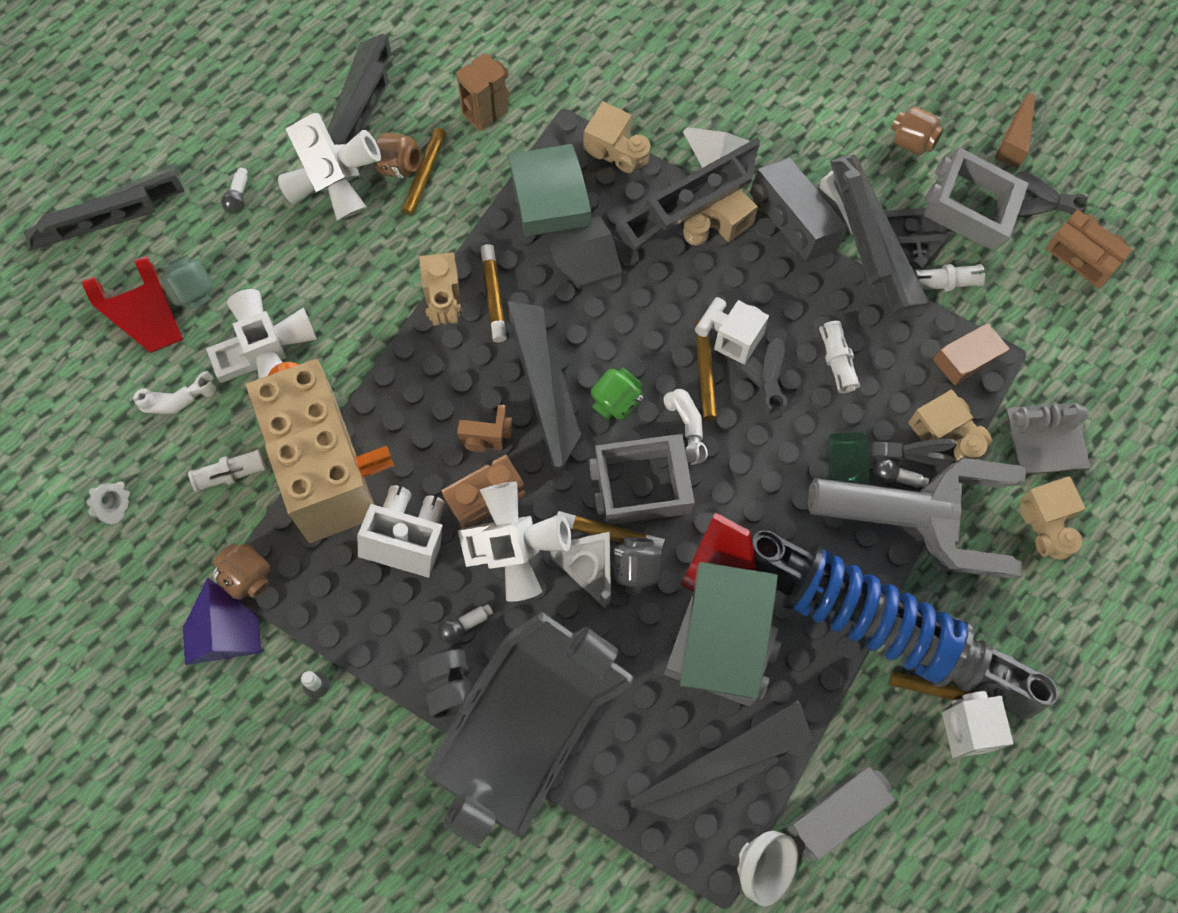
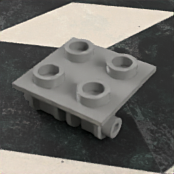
[1006,403,1091,474]

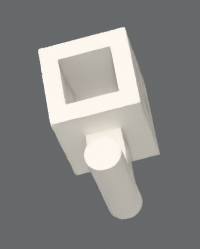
[695,297,769,365]

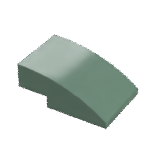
[508,144,591,237]
[680,562,778,699]

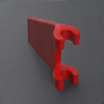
[81,256,183,353]
[680,513,757,592]

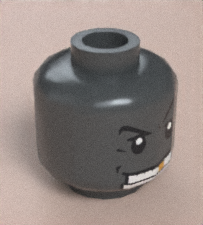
[613,537,663,594]

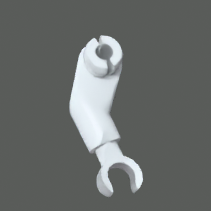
[133,371,216,414]
[664,389,708,465]

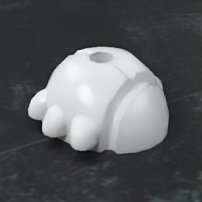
[86,482,130,524]

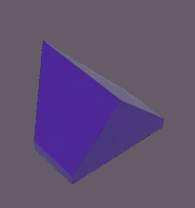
[183,577,262,665]

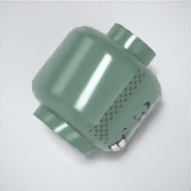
[160,255,213,309]

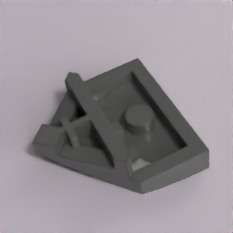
[884,208,948,270]

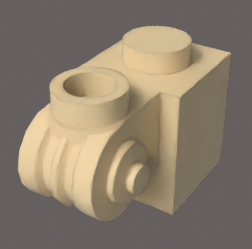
[583,101,650,173]
[683,189,758,245]
[419,252,462,326]
[908,389,992,461]
[1019,476,1086,560]

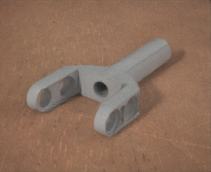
[807,458,1026,578]

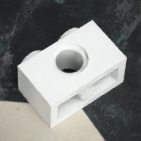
[942,691,1014,758]

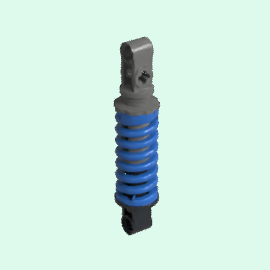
[752,530,1058,720]

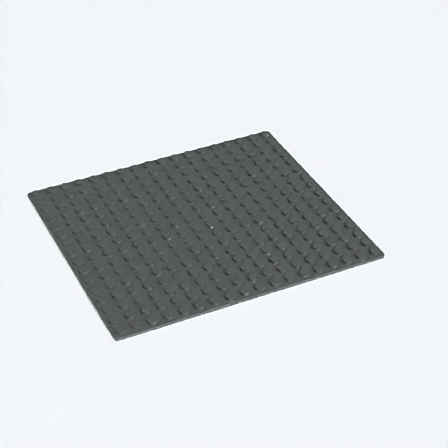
[216,109,1026,909]

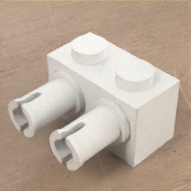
[357,485,447,578]

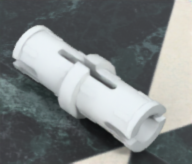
[914,264,985,292]
[819,321,861,393]
[188,449,266,493]

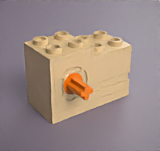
[246,358,394,543]

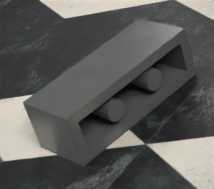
[750,158,848,262]

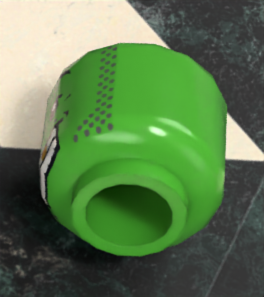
[591,367,643,420]

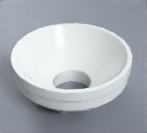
[737,831,798,906]

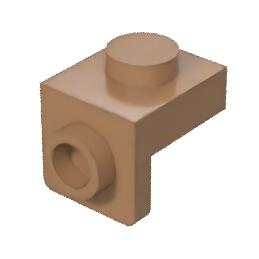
[457,405,513,452]

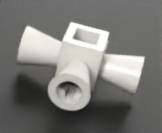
[278,113,381,221]
[206,289,317,383]
[458,481,571,601]

